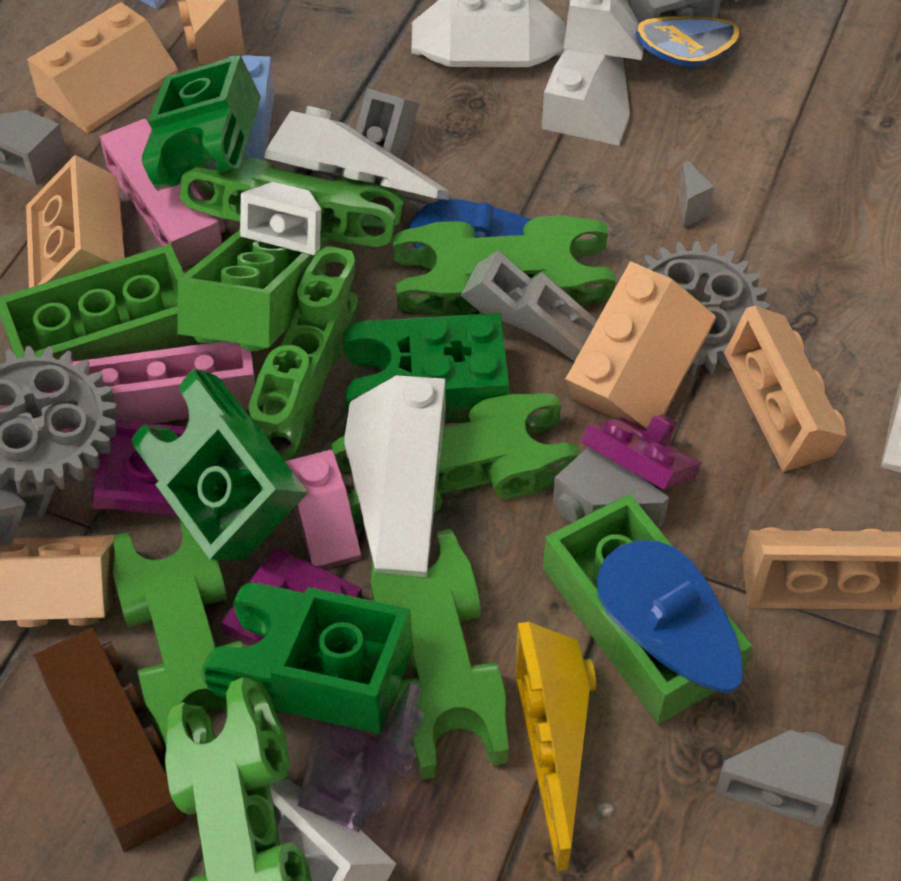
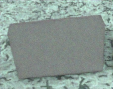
[678,161,714,227]

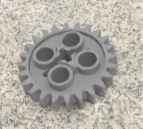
[643,241,770,375]
[0,346,117,494]

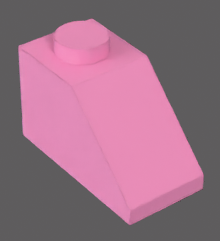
[285,449,362,570]

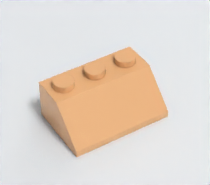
[176,0,245,65]
[27,2,179,134]
[26,155,125,288]
[565,261,716,430]
[724,305,847,473]
[742,527,901,610]
[0,535,116,627]

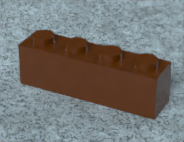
[33,627,185,852]

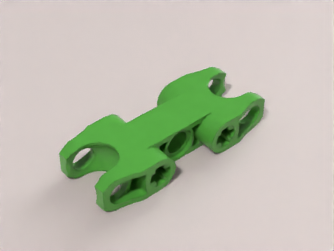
[180,155,405,247]
[393,216,616,316]
[249,246,358,461]
[331,393,580,525]
[113,519,255,747]
[370,529,509,780]
[165,677,312,881]

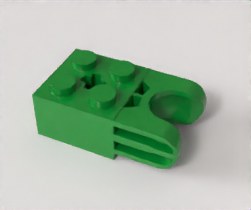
[142,55,261,191]
[343,313,509,423]
[132,368,309,561]
[201,583,413,735]

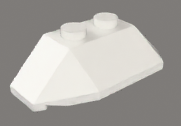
[412,0,566,67]

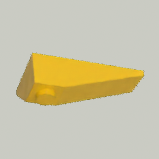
[514,622,596,871]

